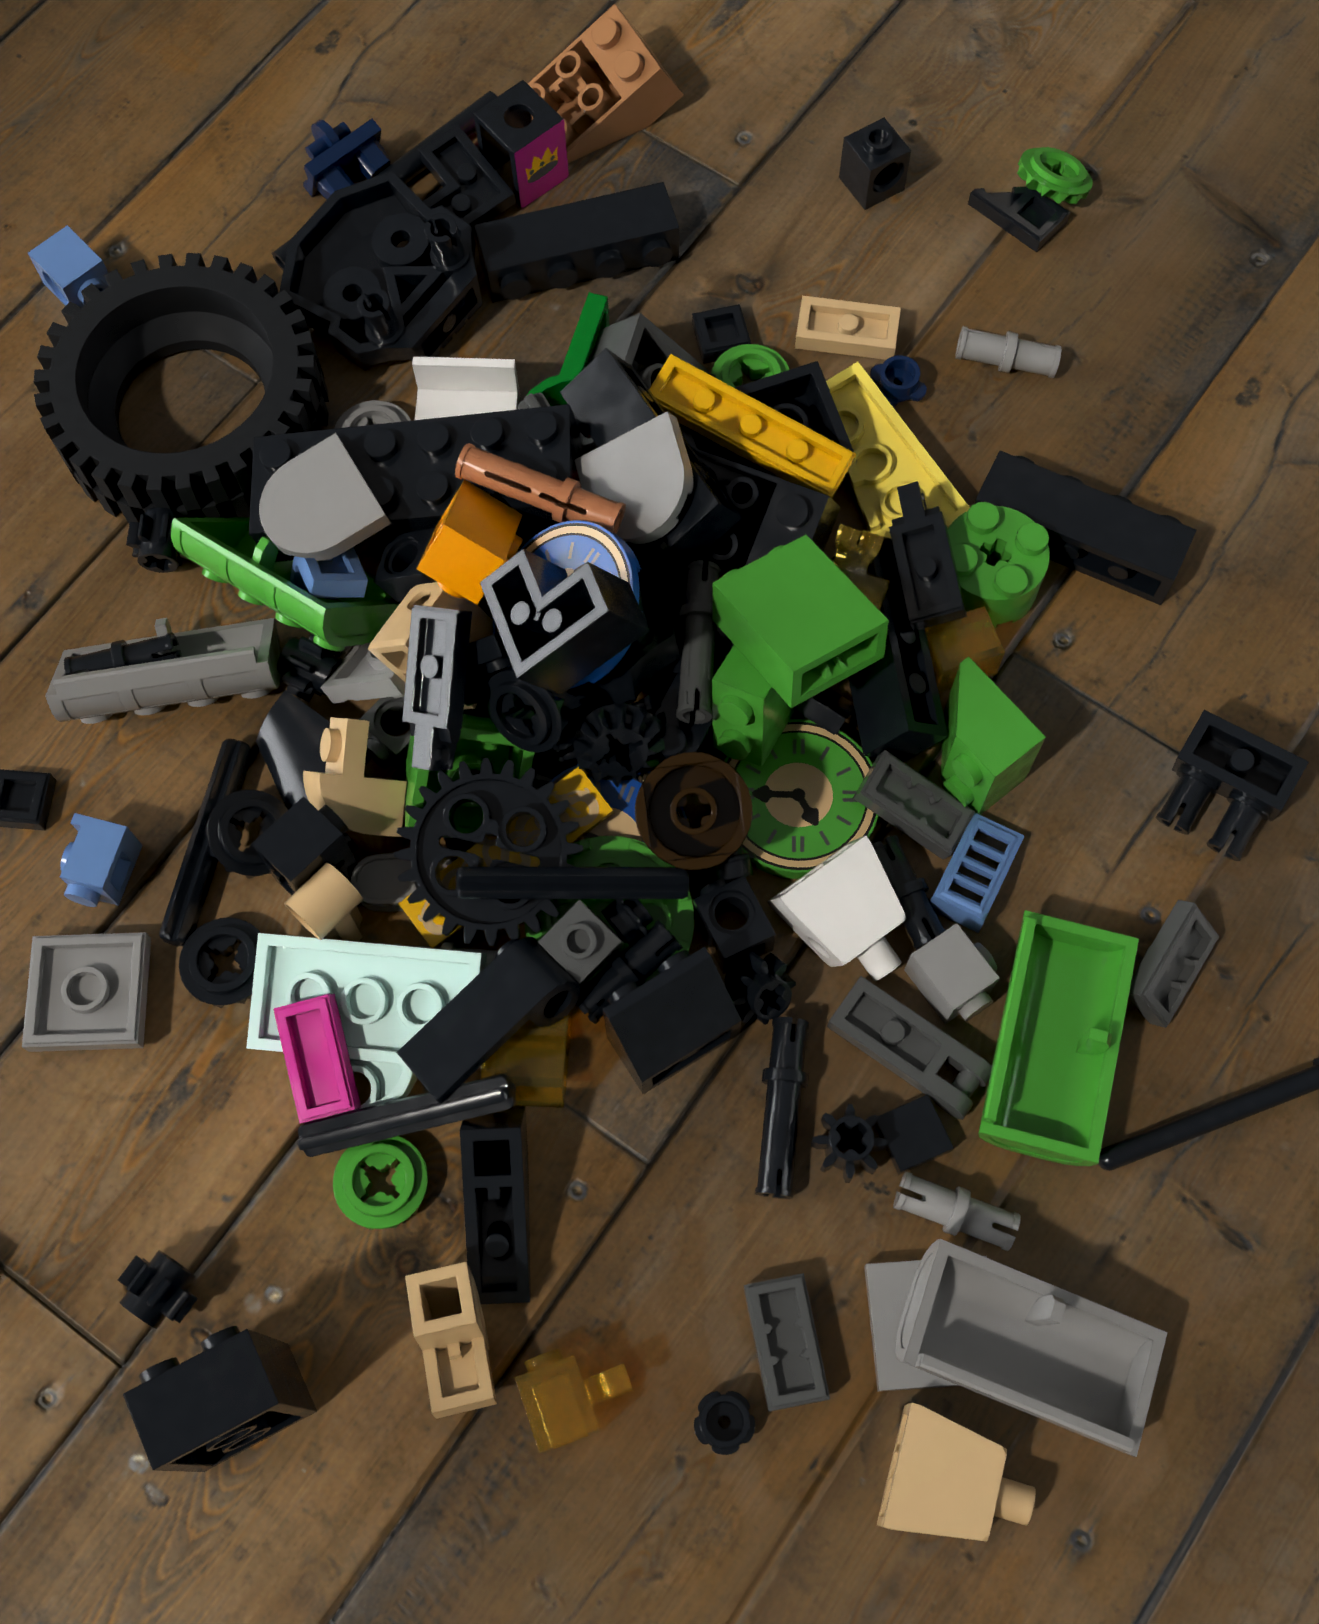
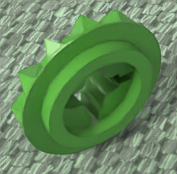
[1017,147,1093,204]
[711,344,790,387]
[333,1136,428,1230]

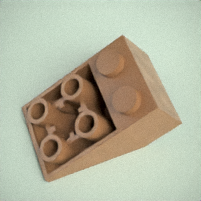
[528,4,684,163]

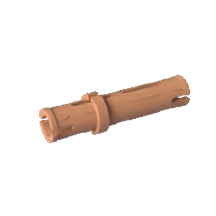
[455,443,626,534]

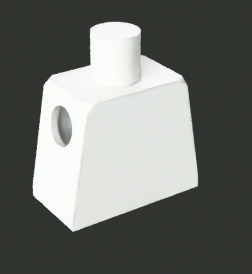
[767,836,906,981]

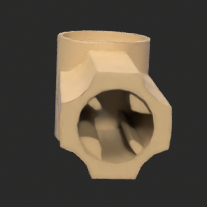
[284,863,363,942]

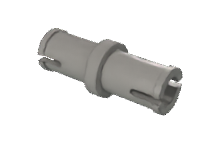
[955,326,1062,378]
[893,1171,1021,1251]

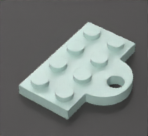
[246,933,487,1115]

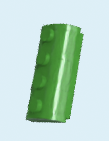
[171,517,399,651]
[978,910,1139,1166]

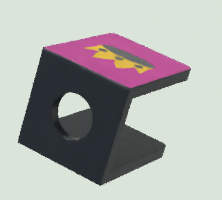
[473,80,569,208]

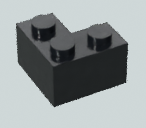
[480,549,650,695]

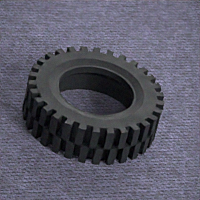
[33,253,329,523]

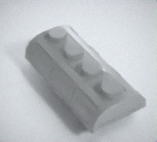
[45,618,281,724]
[895,1239,1168,1457]

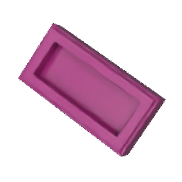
[273,994,361,1124]

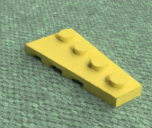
[826,361,970,538]

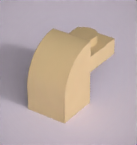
[303,717,407,837]
[405,1262,497,1419]

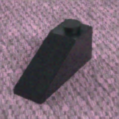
[460,1106,531,1305]

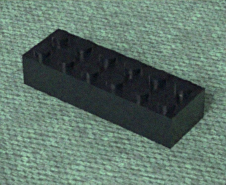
[249,404,583,562]

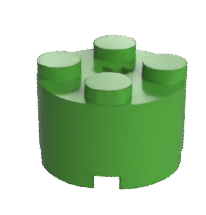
[948,502,1050,629]

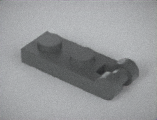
[827,976,992,1120]

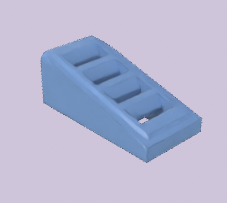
[930,813,1024,933]

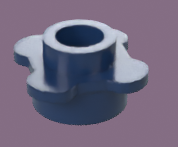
[870,355,927,407]

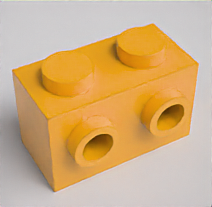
[417,479,523,605]

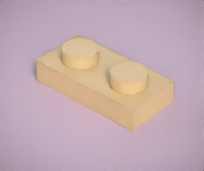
[795,295,901,360]

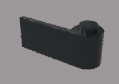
[396,937,581,1104]

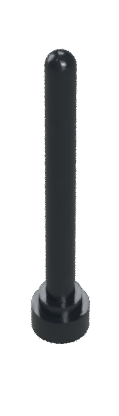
[1098,1057,1319,1171]

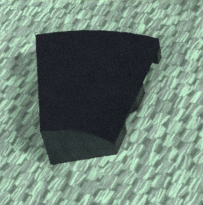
[256,690,371,810]

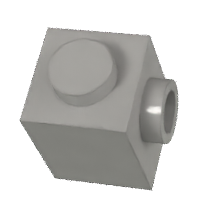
[904,923,1000,1024]

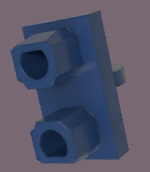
[303,118,391,199]

